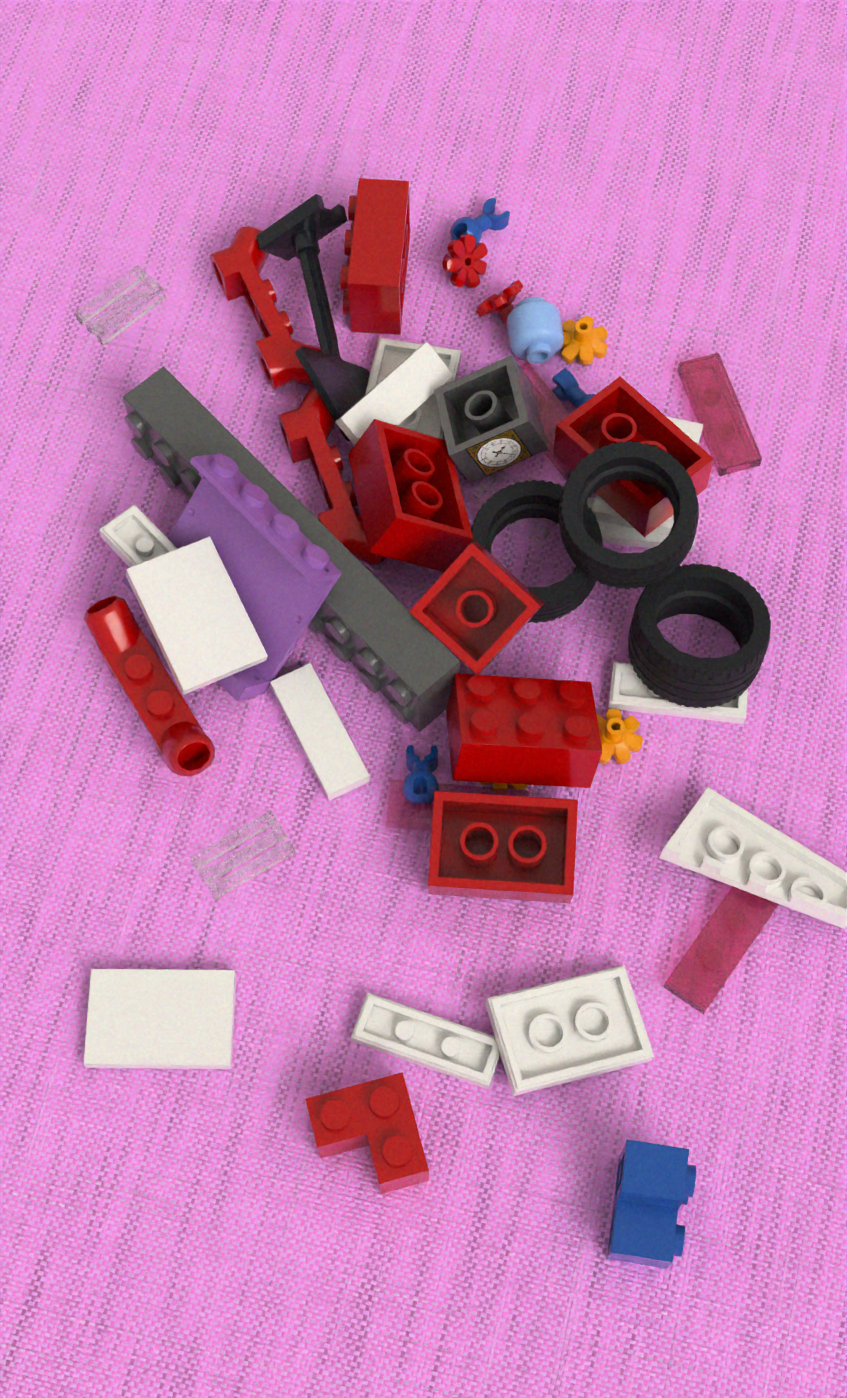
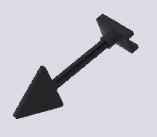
[257,194,370,441]

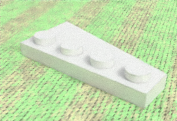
[659,787,847,929]

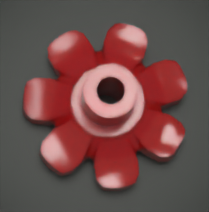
[442,234,488,288]
[476,280,523,326]

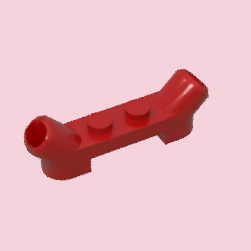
[210,226,322,389]
[278,388,386,565]
[84,596,215,776]

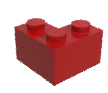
[305,1072,429,1194]

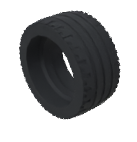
[559,441,699,589]
[468,480,603,623]
[628,564,771,708]

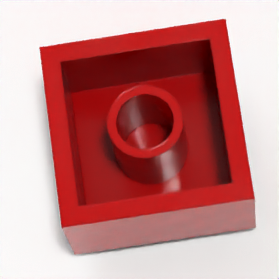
[409,542,544,675]

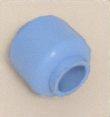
[506,297,564,364]

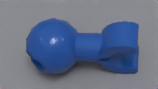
[450,198,510,243]
[552,368,596,409]
[402,745,439,805]

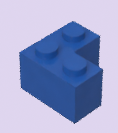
[607,1139,696,1269]

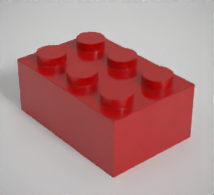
[340,178,411,335]
[553,376,714,538]
[348,419,473,572]
[446,673,602,788]
[428,791,578,903]

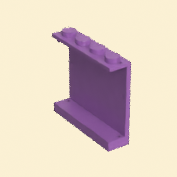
[122,453,342,701]

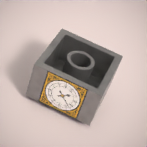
[434,355,549,483]

